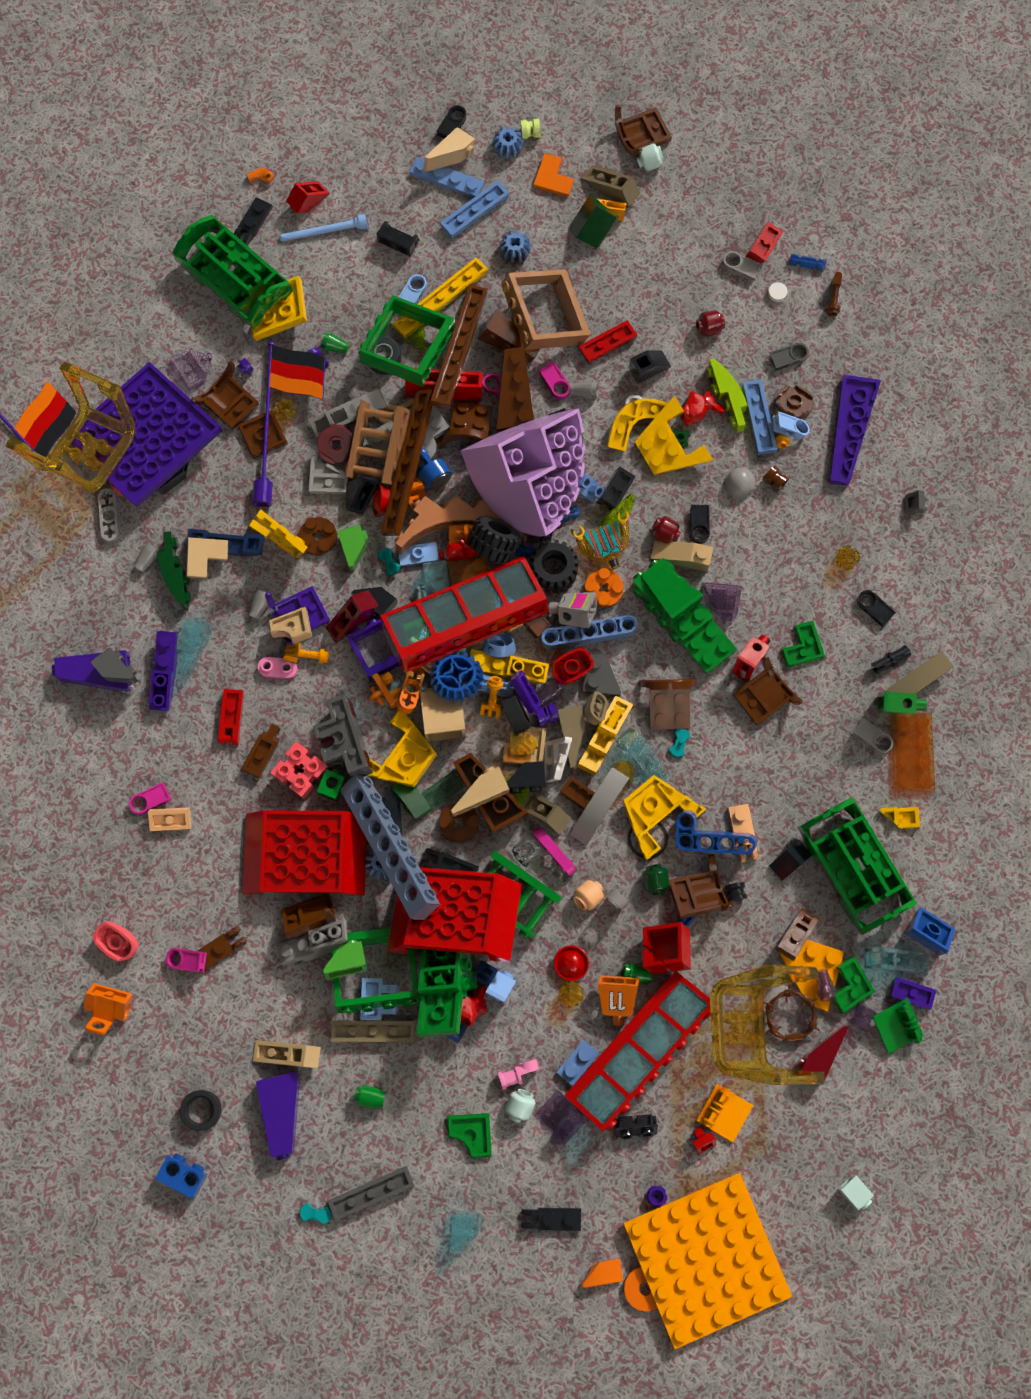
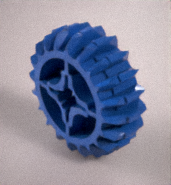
[429,651,484,704]

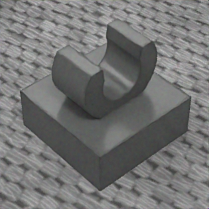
[905,490,928,515]

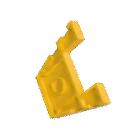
[635,396,713,475]
[247,509,308,558]
[366,711,437,787]
[622,775,706,860]

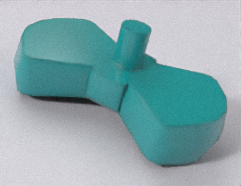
[378,548,400,576]
[669,729,691,758]
[300,1203,332,1224]

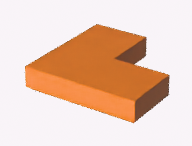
[534,153,574,197]

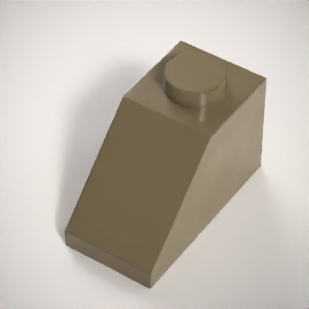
[524,794,571,834]

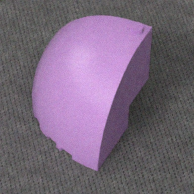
[461,408,585,536]

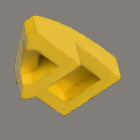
[880,807,920,829]

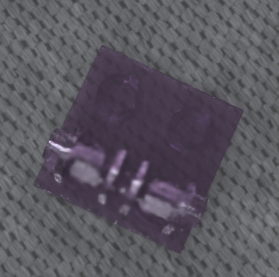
[534,1089,588,1145]

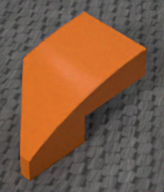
[580,1258,623,1288]

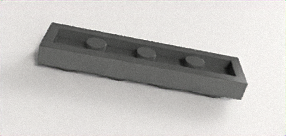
[328,1166,415,1221]

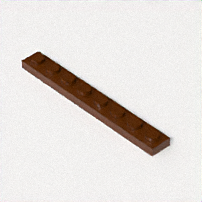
[430,285,488,409]
[380,389,434,536]

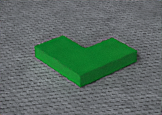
[781,620,825,668]
[830,956,875,1014]

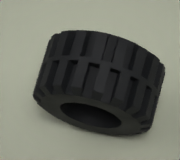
[467,516,522,563]
[529,540,579,593]

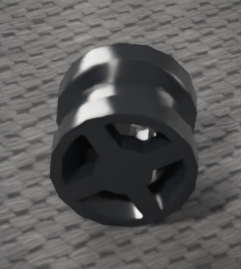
[725,882,748,902]

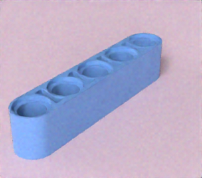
[541,615,637,650]

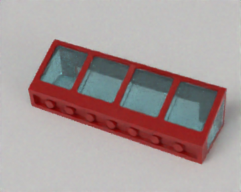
[380,556,548,673]
[564,972,716,1132]

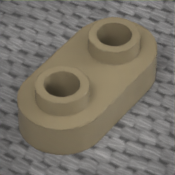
[585,691,608,725]

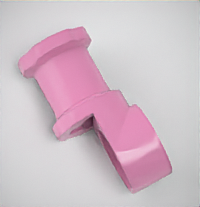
[498,1059,539,1091]

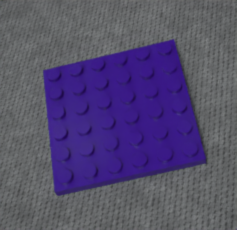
[64,362,223,508]

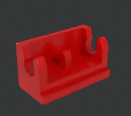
[745,221,783,263]

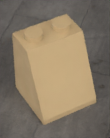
[420,686,466,742]

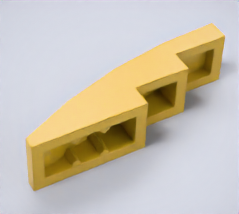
[577,696,633,776]

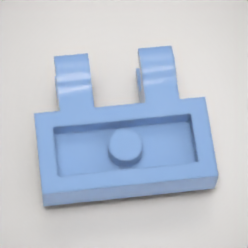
[360,978,398,1021]

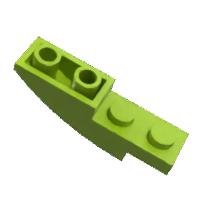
[706,358,748,433]

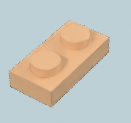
[148,807,192,831]

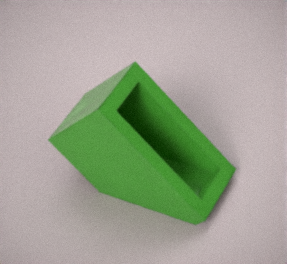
[337,525,369,572]
[323,940,368,980]

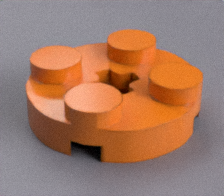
[584,568,624,607]

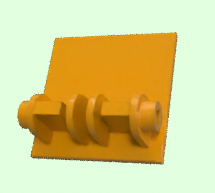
[696,1084,754,1142]

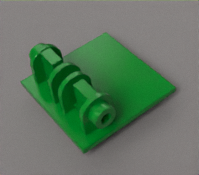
[872,998,923,1054]

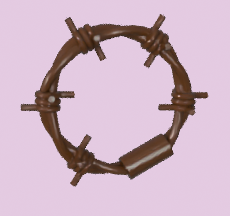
[763,985,820,1043]

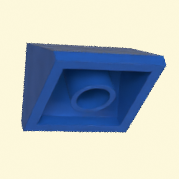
[904,907,955,956]

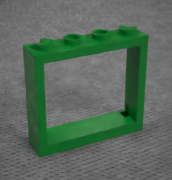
[358,295,455,387]
[331,928,420,1015]

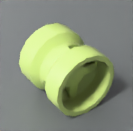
[520,119,541,139]

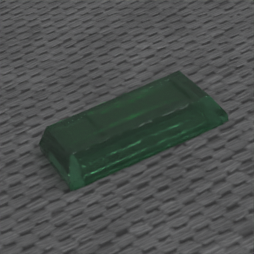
[421,771,464,810]

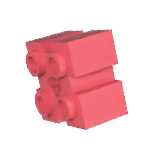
[270,741,330,801]

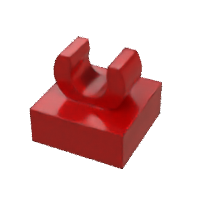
[693,1127,717,1155]

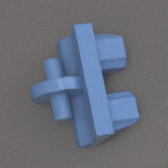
[578,473,604,503]

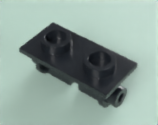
[614,1114,658,1139]

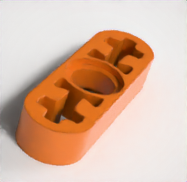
[396,667,425,715]

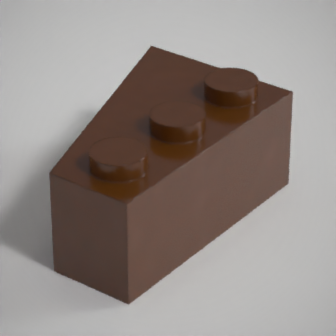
[477,309,540,363]

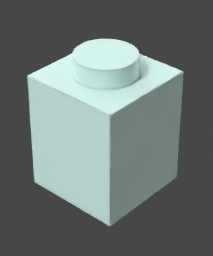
[838,1174,874,1210]

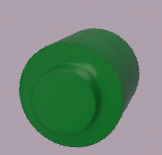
[354,1085,386,1110]

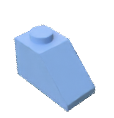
[486,970,516,1004]

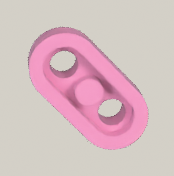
[258,657,298,679]

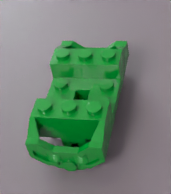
[172,215,293,329]
[798,797,917,935]

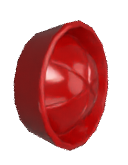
[372,484,390,517]
[553,945,589,981]

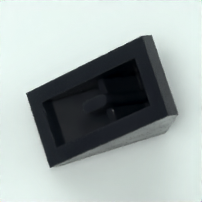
[346,476,380,515]
[769,840,812,881]

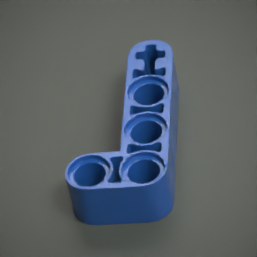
[676,810,757,854]

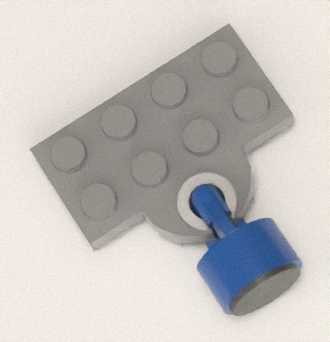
[365,406,452,490]

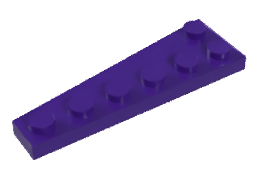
[829,375,881,486]

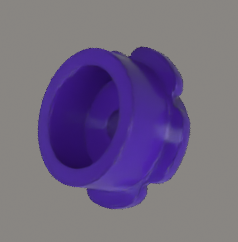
[237,358,254,375]
[646,1186,667,1207]

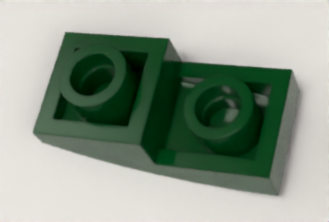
[390,783,432,821]

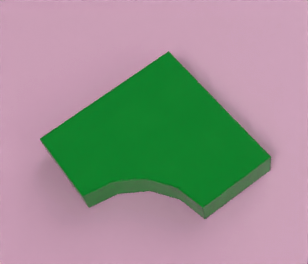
[447,1113,492,1158]

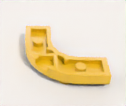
[606,398,670,452]

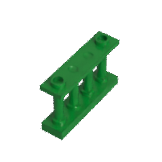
[488,850,563,939]

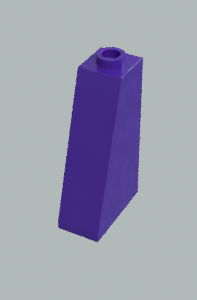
[52,650,132,692]
[256,1071,300,1161]

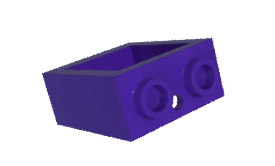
[347,619,400,681]

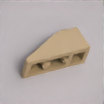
[423,127,475,172]
[650,541,714,572]
[451,767,509,817]
[253,1040,321,1068]

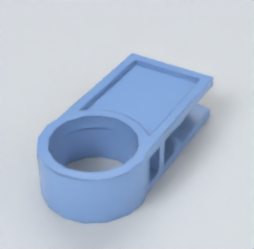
[399,274,427,304]
[772,411,810,440]

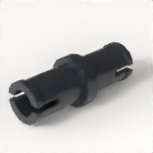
[871,645,911,674]

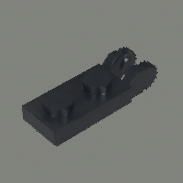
[234,197,273,246]
[420,848,479,872]
[521,1207,581,1231]

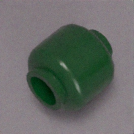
[642,864,670,895]

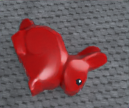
[680,391,725,426]
[439,539,479,566]
[461,986,487,1027]

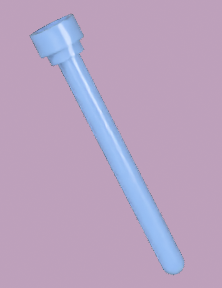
[279,214,368,242]

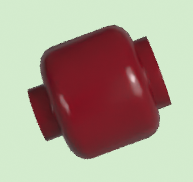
[696,310,725,337]
[651,516,681,544]

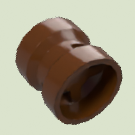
[762,466,789,492]

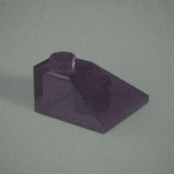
[699,582,742,621]

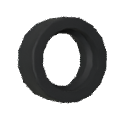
[501,694,531,734]
[179,1090,222,1131]

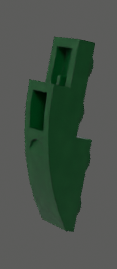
[157,531,191,610]

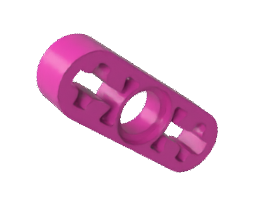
[531,826,577,877]

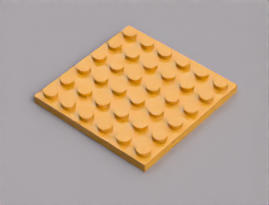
[623,1173,792,1349]

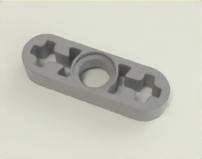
[98,488,120,543]

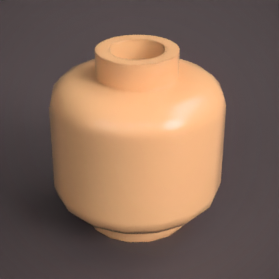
[574,880,604,911]

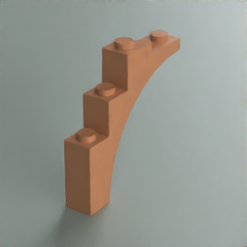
[395,495,519,555]

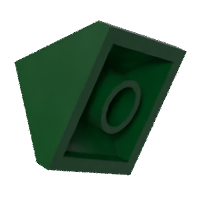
[570,194,619,248]

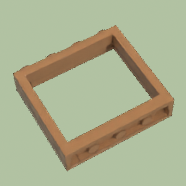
[501,269,591,350]

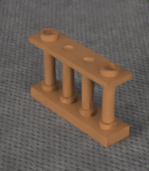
[345,400,410,486]

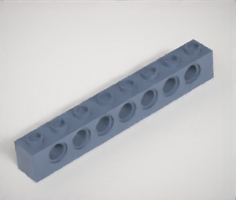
[340,774,440,920]

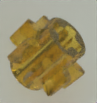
[274,398,297,423]
[835,545,860,571]
[559,981,584,1008]

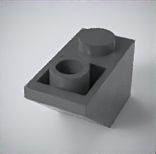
[91,647,138,684]

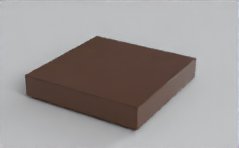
[238,410,288,459]

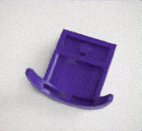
[265,586,330,645]

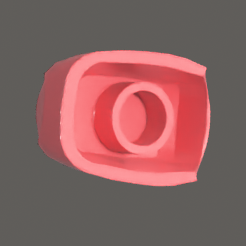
[93,921,139,962]

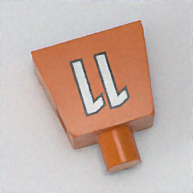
[598,975,640,1026]

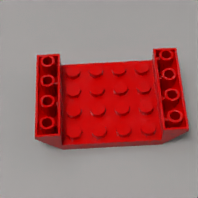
[242,810,367,896]
[387,867,522,963]

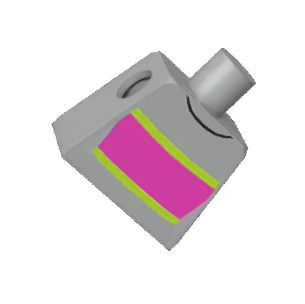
[549,592,597,628]

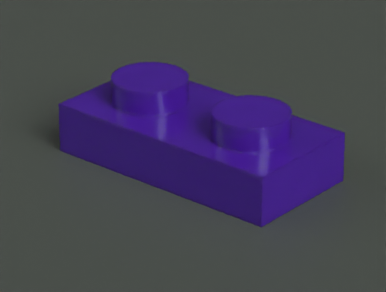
[890,977,937,1010]

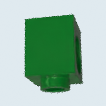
[317,769,346,802]

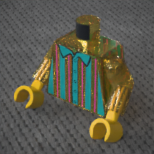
[570,510,630,570]

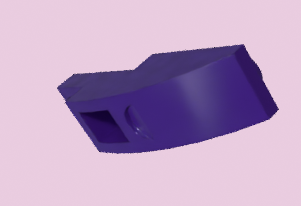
[149,631,178,711]

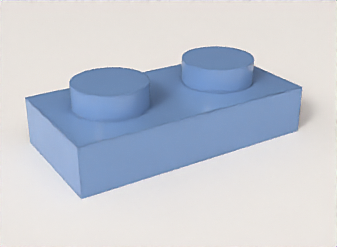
[556,1040,599,1086]

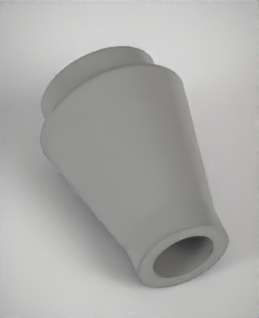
[570,380,598,399]
[134,542,160,572]
[249,589,268,620]

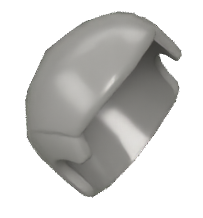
[724,467,755,498]

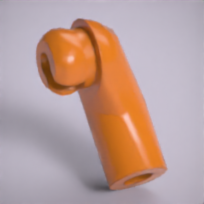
[246,167,274,183]

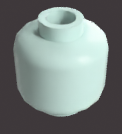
[636,143,665,172]
[505,1089,536,1123]

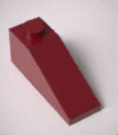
[326,590,379,644]
[796,1025,849,1085]

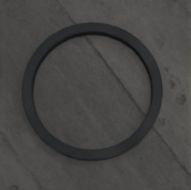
[628,822,668,859]

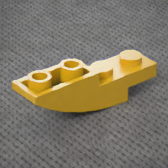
[470,649,549,684]

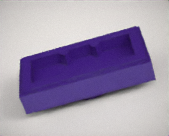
[510,670,541,714]

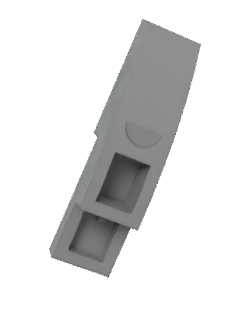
[309,389,388,438]
[278,920,348,966]

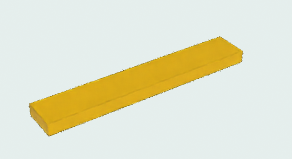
[392,258,489,339]

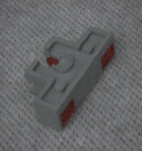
[313,694,373,777]

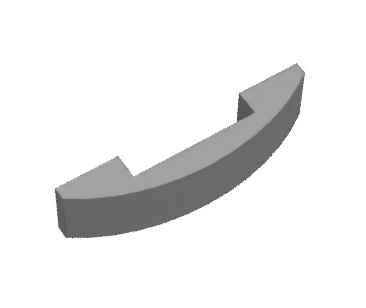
[570,767,629,846]

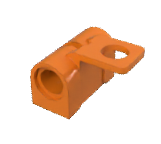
[84,983,133,1035]

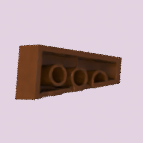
[496,347,534,431]
[453,753,528,836]

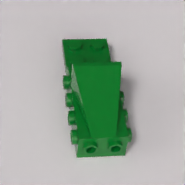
[631,558,738,675]
[417,949,478,1038]

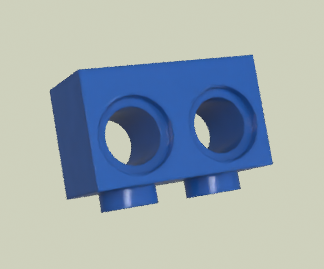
[155,1153,208,1199]

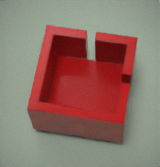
[643,922,691,975]

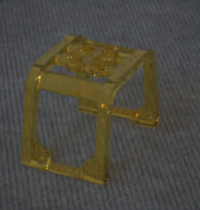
[6,361,135,493]
[710,964,825,1085]

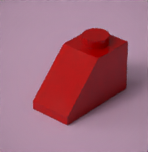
[286,181,330,213]

